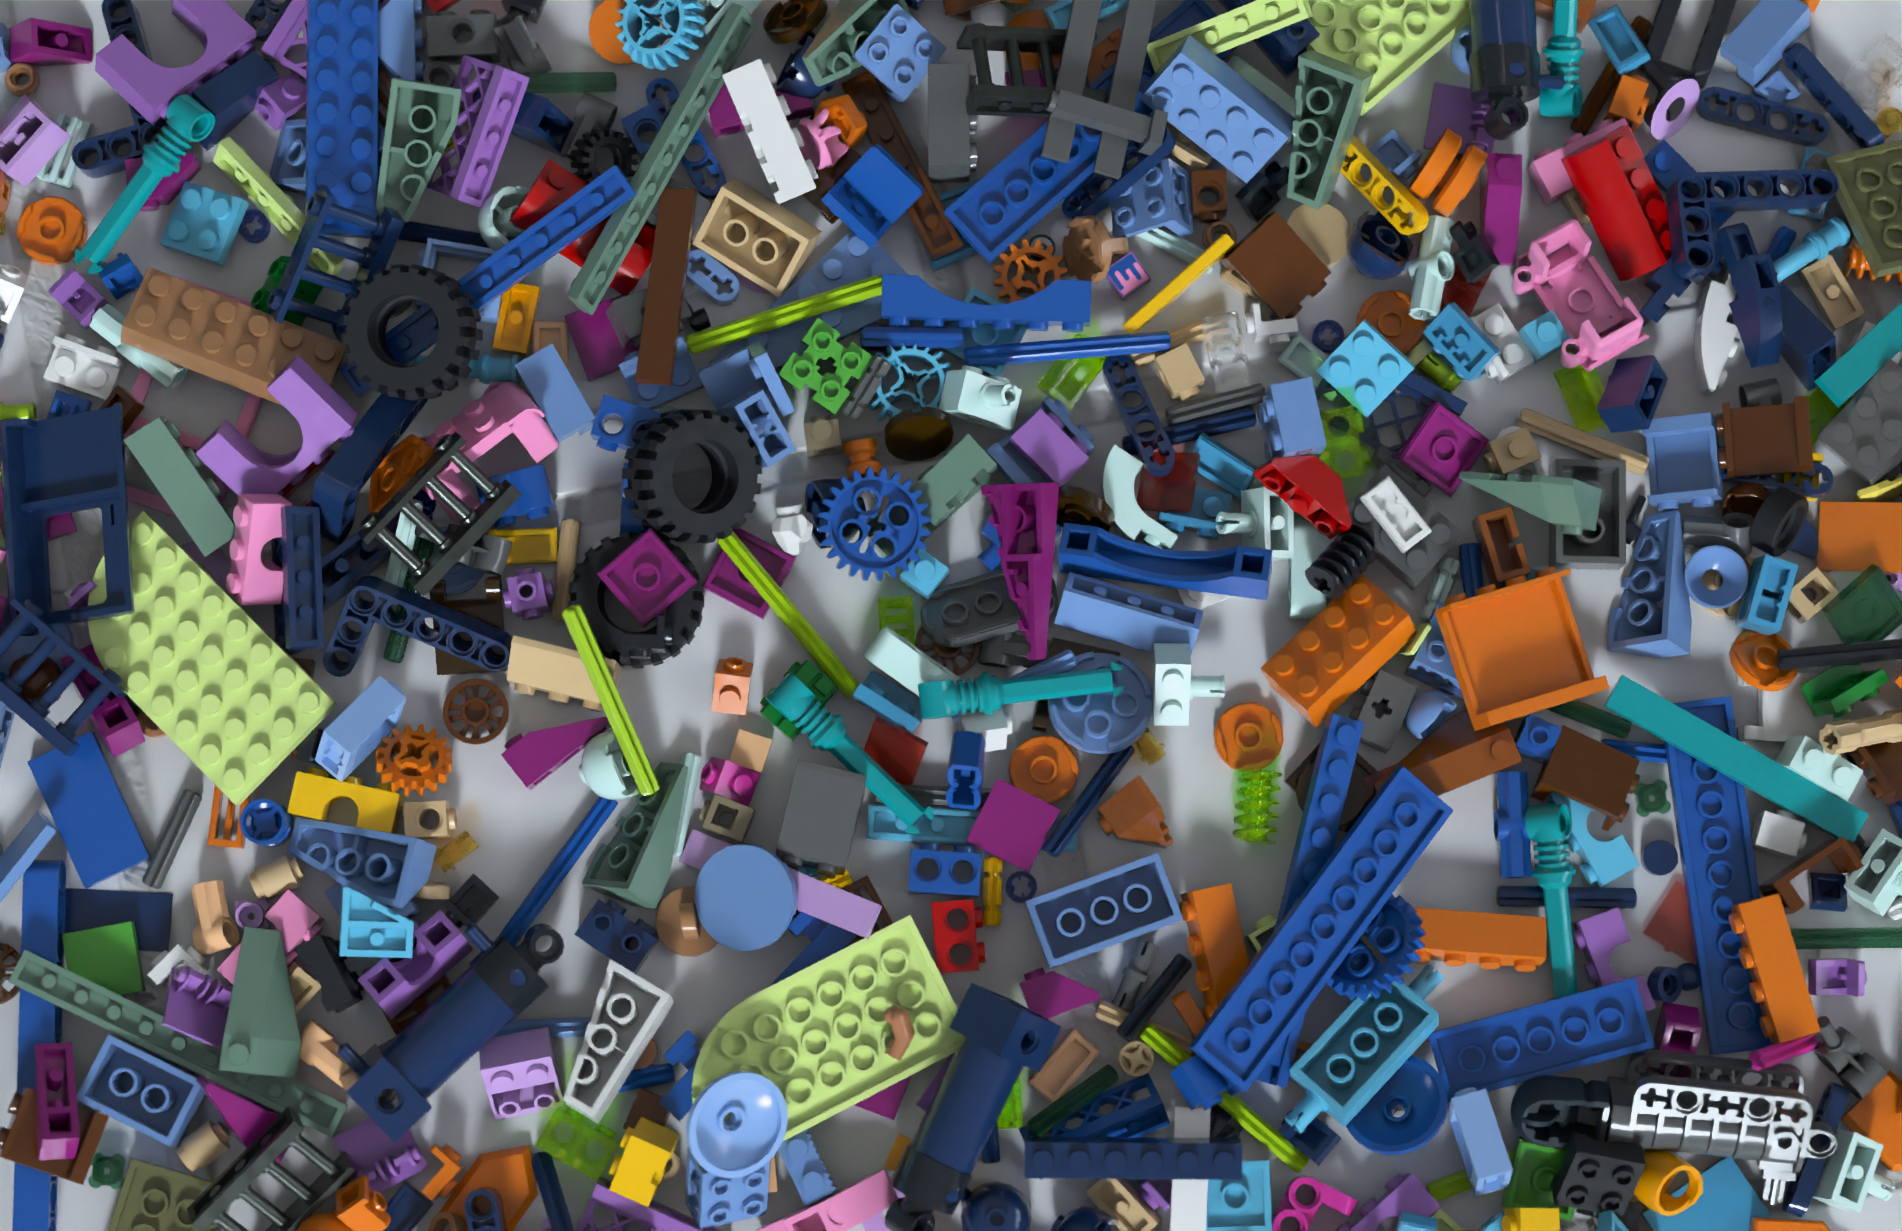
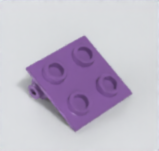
[1424,82,1495,155]
[162,966,233,1050]
[333,1118,429,1193]

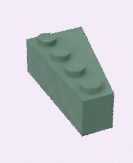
[1287,49,1374,209]
[123,415,235,557]
[866,433,997,558]

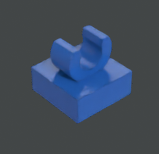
[98,252,144,300]
[46,390,92,419]

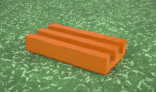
[207,785,252,849]

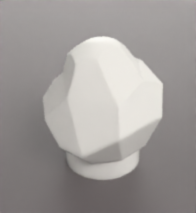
[771,503,813,555]

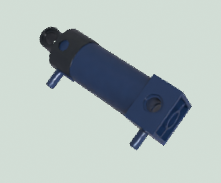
[1469,0,1565,140]
[337,923,564,1142]
[885,982,1061,1231]

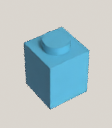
[1518,310,1570,364]
[900,549,949,601]

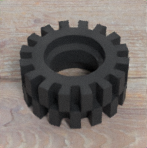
[570,129,638,184]

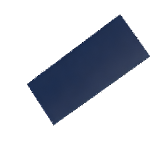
[65,888,173,952]

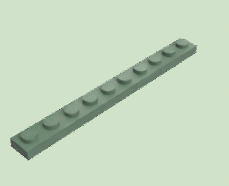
[566,3,757,315]
[8,950,348,1138]

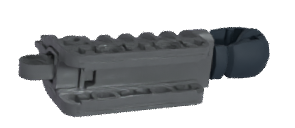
[1510,1049,1837,1206]

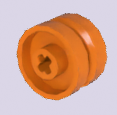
[1407,127,1488,217]

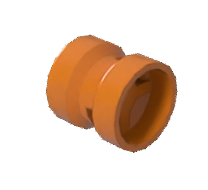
[842,438,881,480]

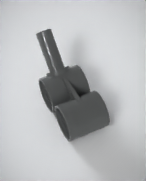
[415,524,513,576]
[1814,1016,1888,1100]

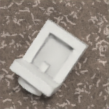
[1245,302,1298,346]
[147,944,209,986]

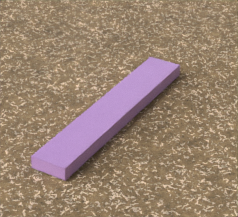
[679,829,882,939]

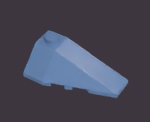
[1607,510,1692,659]
[288,817,437,908]

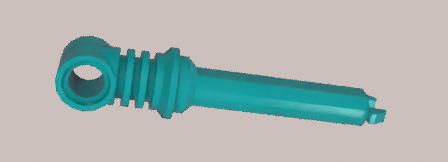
[1539,0,1585,118]
[74,94,215,274]
[918,661,1125,720]
[765,672,934,835]
[1525,804,1578,1000]

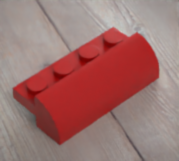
[1561,125,1672,282]
[509,158,656,296]

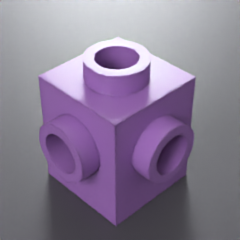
[502,568,555,620]

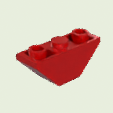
[1253,455,1352,539]

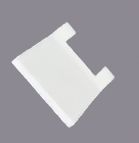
[1736,673,1833,743]

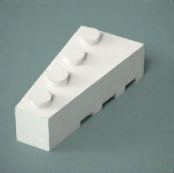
[722,59,818,205]
[563,959,674,1124]

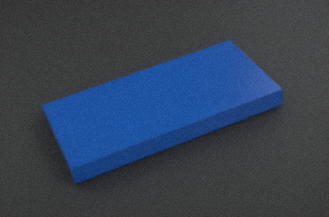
[28,731,151,889]

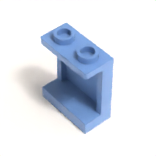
[986,396,1094,484]
[1642,412,1723,511]

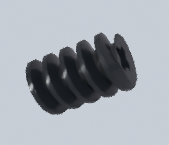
[1305,525,1376,599]

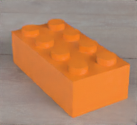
[1261,574,1417,728]

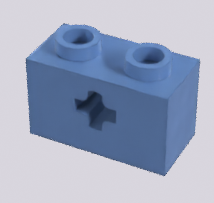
[721,389,796,468]

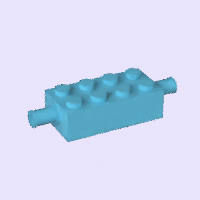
[1285,964,1444,1134]

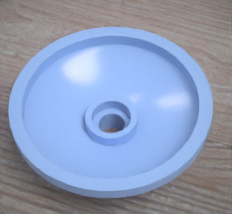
[686,1071,788,1178]

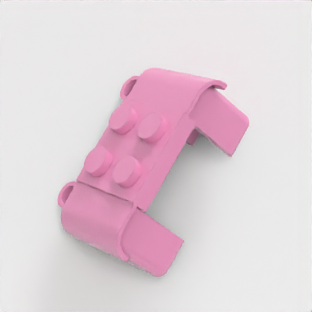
[1512,219,1650,371]
[420,382,559,522]

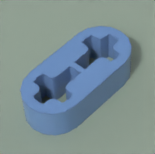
[686,250,740,306]

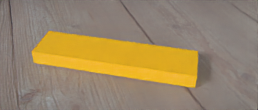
[1122,233,1236,334]

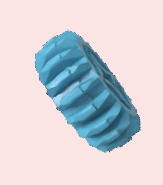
[614,0,707,70]
[868,341,952,422]

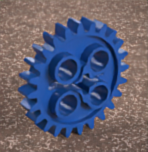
[817,467,931,581]
[1327,894,1426,1001]

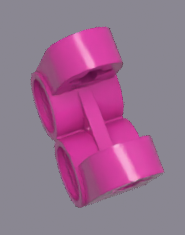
[1272,1176,1359,1231]

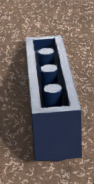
[321,497,433,612]

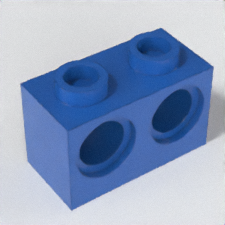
[590,395,661,452]
[908,843,982,898]

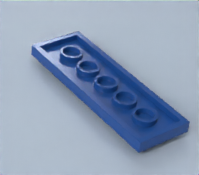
[1428,977,1655,1102]

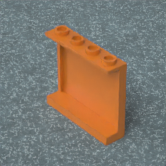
[1435,566,1610,731]

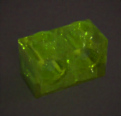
[1319,406,1371,479]
[535,1106,620,1181]

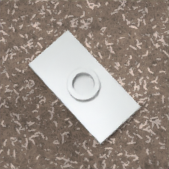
[1360,476,1432,553]

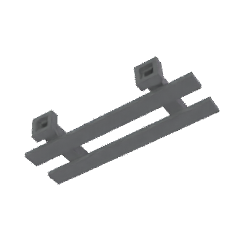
[1040,0,1168,180]

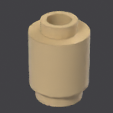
[249,854,305,900]
[176,1120,232,1171]

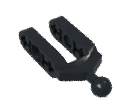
[1639,0,1737,128]

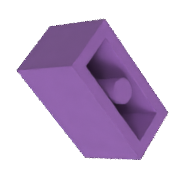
[1010,409,1089,486]

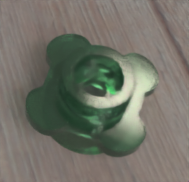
[1633,780,1671,817]
[88,1153,126,1189]

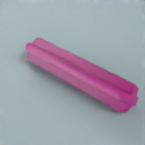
[1749,1033,1820,1071]

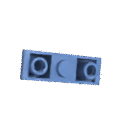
[378,0,425,82]

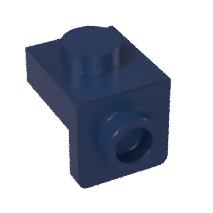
[1279,1110,1341,1166]

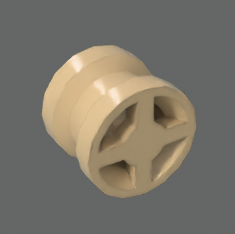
[1117,1041,1154,1077]

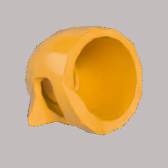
[1633,1148,1703,1216]

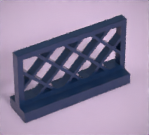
[1315,337,1468,459]
[271,506,325,656]

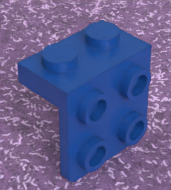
[821,144,924,248]

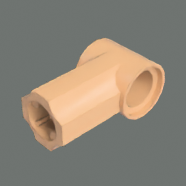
[191,880,240,955]
[299,1019,350,1088]

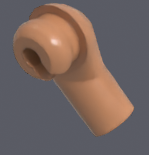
[884,1005,915,1061]

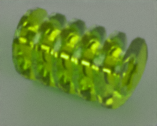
[1232,770,1282,845]

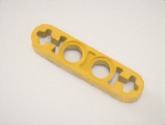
[1340,135,1429,235]

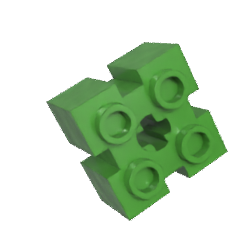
[777,318,873,415]

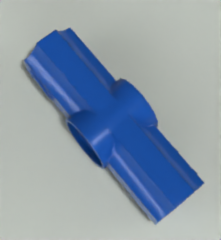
[1493,771,1532,879]

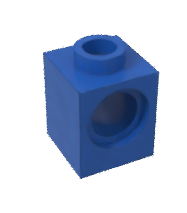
[621,104,663,161]
[1514,714,1562,764]

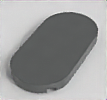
[920,569,1058,647]

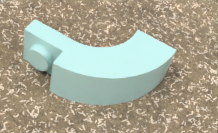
[1101,444,1178,550]

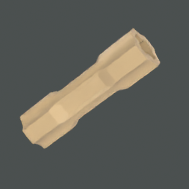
[1819,708,1902,755]

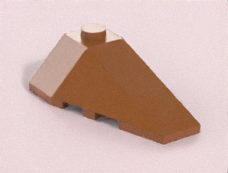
[1373,709,1522,796]
[1096,775,1173,849]

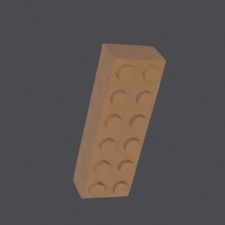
[120,267,347,406]

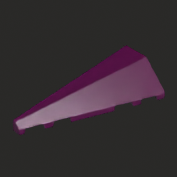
[981,483,1059,660]

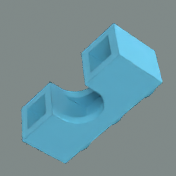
[1544,791,1640,887]

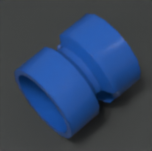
[240,799,294,847]

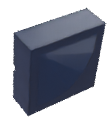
[1808,872,1848,912]

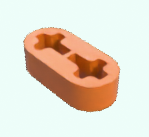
[1170,989,1206,1038]

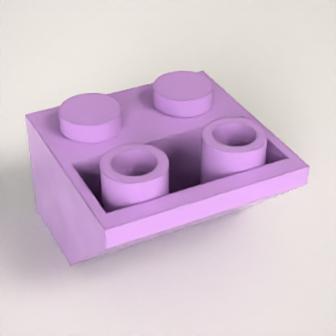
[0,94,71,187]
[479,1027,565,1120]

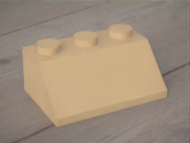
[692,178,822,297]
[507,635,622,712]

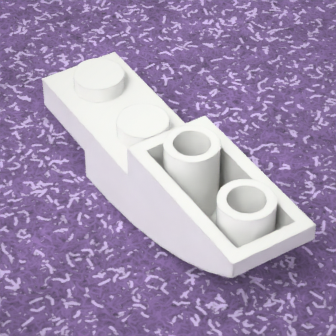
[1694,267,1740,396]

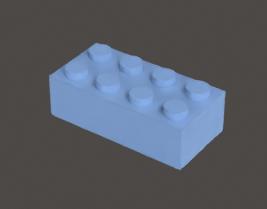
[1140,35,1295,184]
[1024,853,1183,970]

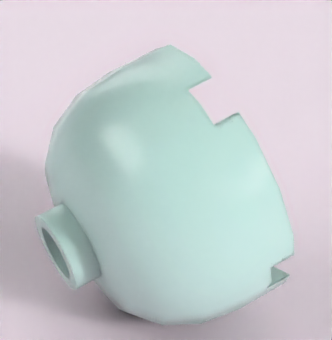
[478,185,529,251]
[579,730,640,800]

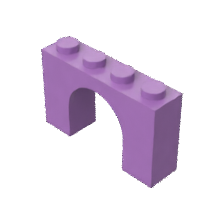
[95,0,257,126]
[195,355,358,496]

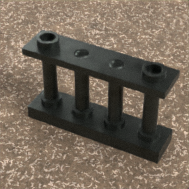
[956,23,1108,118]
[357,431,522,596]
[187,1106,356,1231]

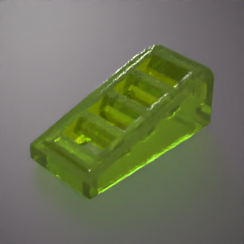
[878,596,915,645]

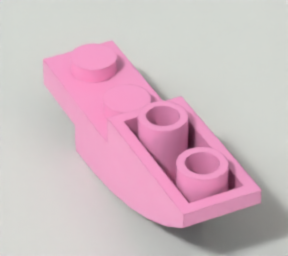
[755,1168,899,1231]

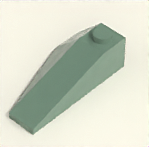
[802,0,913,86]
[375,77,462,222]
[1459,471,1602,536]
[582,762,688,909]
[219,927,302,1077]

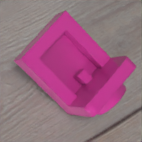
[699,757,761,807]

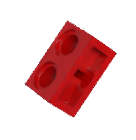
[931,899,986,974]

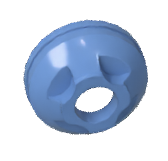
[1683,545,1749,609]

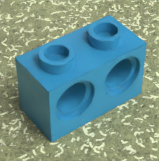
[1735,554,1799,636]

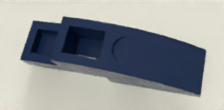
[1639,222,1748,327]
[1716,227,1783,368]

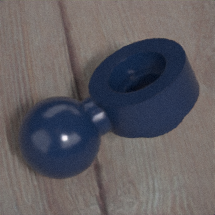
[1647,963,1700,1003]

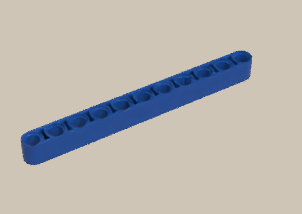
[12,860,66,1231]

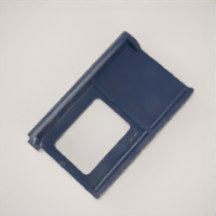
[0,403,135,636]

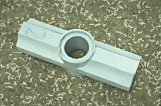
[1408,215,1455,322]
[89,303,188,390]

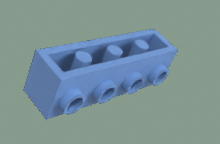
[1054,572,1203,657]

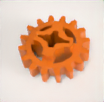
[993,239,1068,303]
[376,724,452,797]

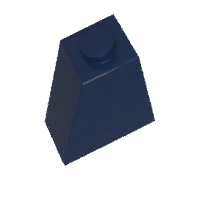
[191,50,278,151]
[472,80,574,157]
[1779,283,1836,391]

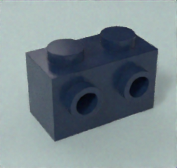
[1597,355,1668,433]
[574,898,659,974]

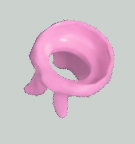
[797,108,849,170]

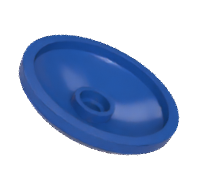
[1346,1055,1448,1155]

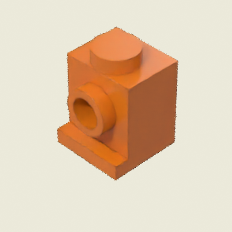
[1602,74,1650,133]
[336,1174,391,1231]

